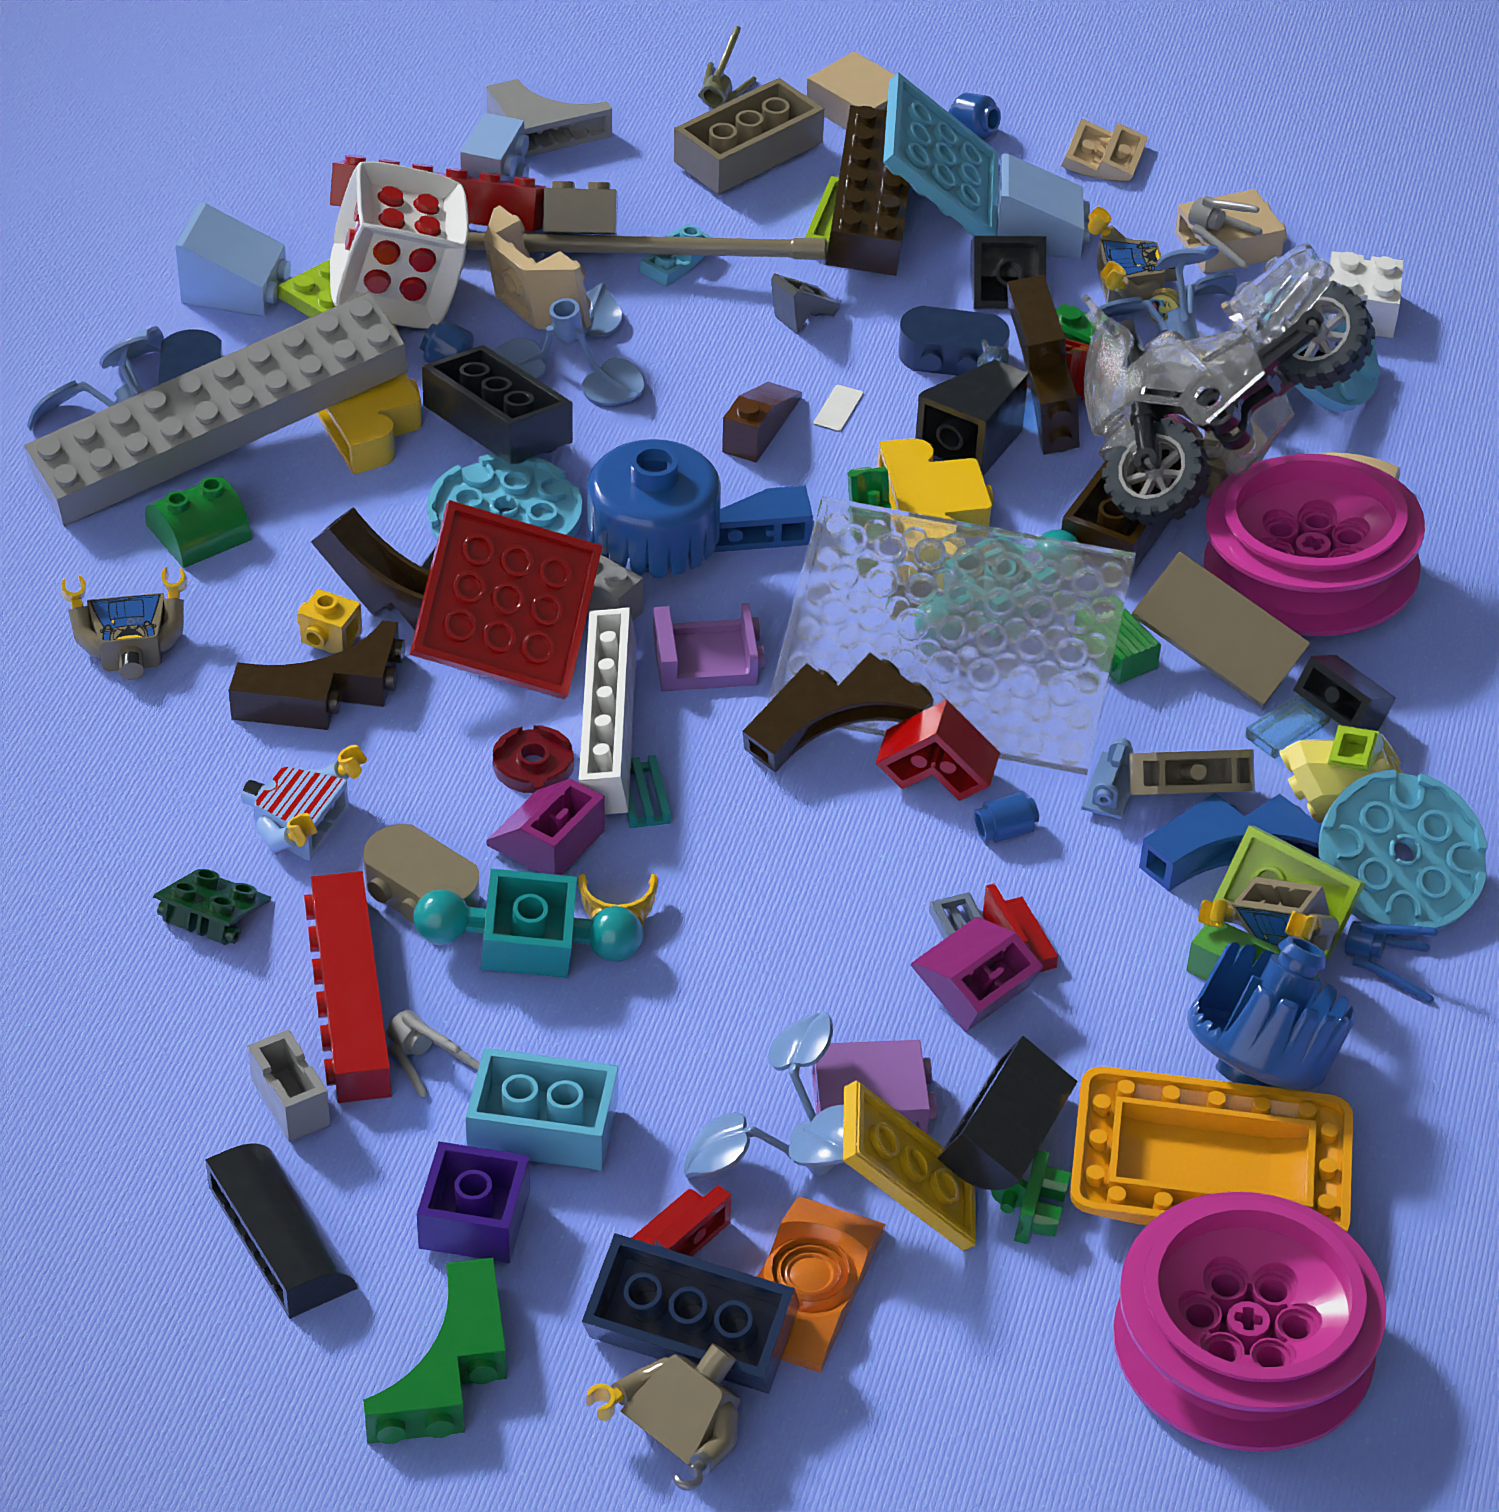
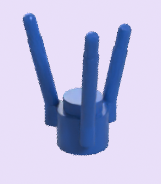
[1344,920,1438,1003]

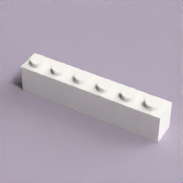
[579,608,637,814]

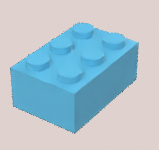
[465,1048,618,1171]

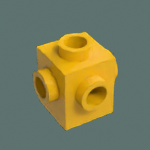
[297,589,363,654]

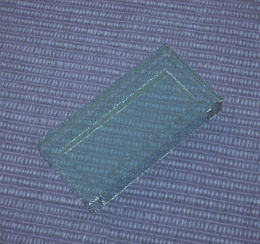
[1245,694,1331,759]

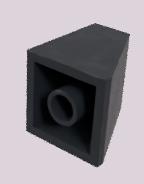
[915,359,1029,476]

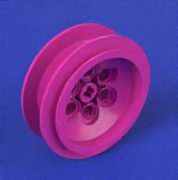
[1203,454,1425,636]
[1113,1192,1386,1452]

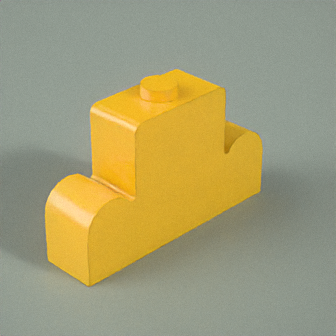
[316,373,422,475]
[877,438,993,571]

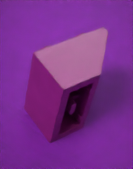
[486,779,605,875]
[910,917,1043,1032]

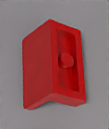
[982,883,1058,973]
[631,1185,732,1257]

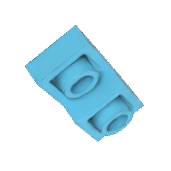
[639,224,713,287]

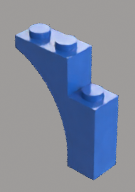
[1139,793,1322,892]

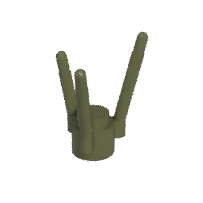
[698,26,757,108]

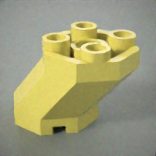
[1279,733,1402,824]

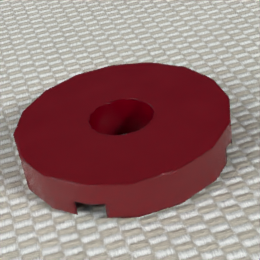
[492,725,574,793]

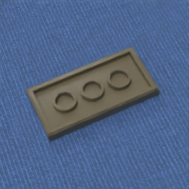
[1131,551,1310,708]

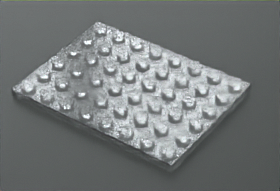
[767,496,1135,775]

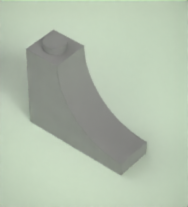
[486,79,612,157]

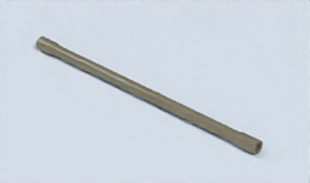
[466,232,827,260]

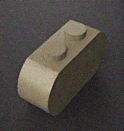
[1129,749,1255,795]
[363,824,480,924]

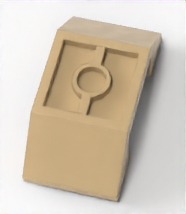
[483,205,592,329]

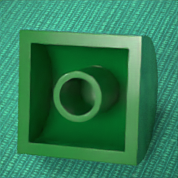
[145,476,252,568]

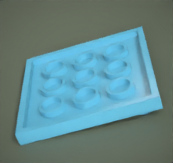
[883,72,999,236]

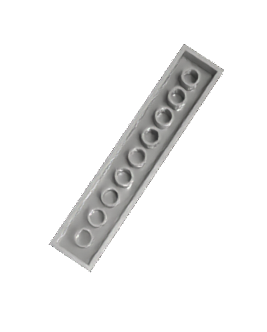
[24,292,408,526]

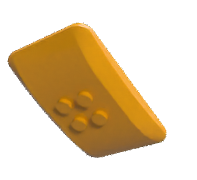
[1070,1067,1353,1233]

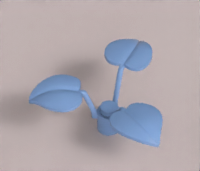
[1090,245,1237,350]
[493,282,645,406]
[27,326,164,431]
[684,1012,845,1179]

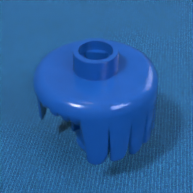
[587,439,721,578]
[1187,936,1355,1091]

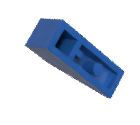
[714,485,813,552]

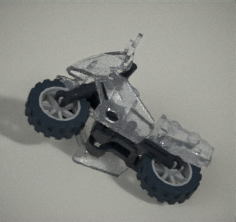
[1081,242,1375,526]

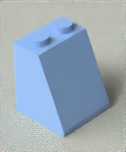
[996,154,1090,258]
[175,202,291,317]

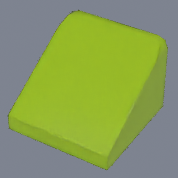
[1327,725,1384,772]

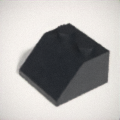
[970,235,1046,309]

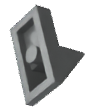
[771,273,841,334]

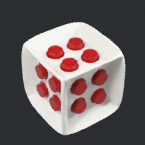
[330,161,469,329]

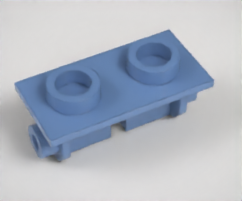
[1081,738,1134,820]

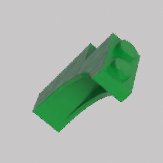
[363,1258,507,1444]

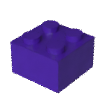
[416,1141,530,1263]

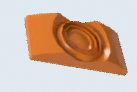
[756,1196,886,1373]

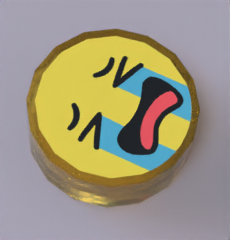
[1147,288,1180,323]

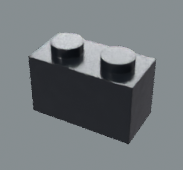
[1293,655,1396,731]

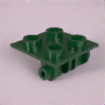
[153,869,272,945]

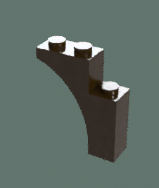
[1007,274,1080,455]
[311,507,430,630]
[228,621,405,730]
[742,652,934,773]

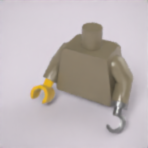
[586,1343,740,1491]

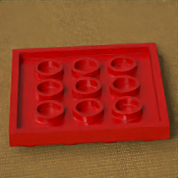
[409,500,603,699]

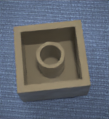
[544,181,618,235]

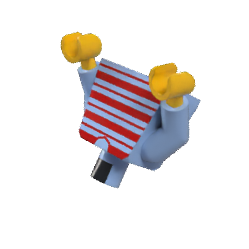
[241,745,368,861]

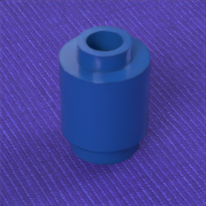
[974,792,1039,843]

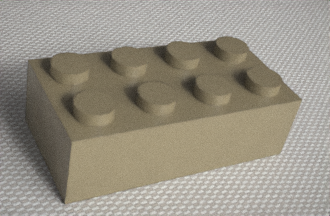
[674,77,825,194]

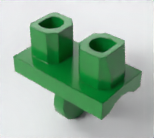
[847,466,892,541]
[991,1150,1071,1244]

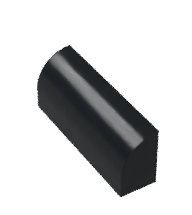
[937,1036,1078,1190]
[205,1143,358,1319]

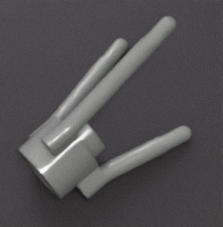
[1188,195,1263,269]
[387,1010,480,1098]

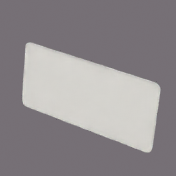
[813,384,863,431]

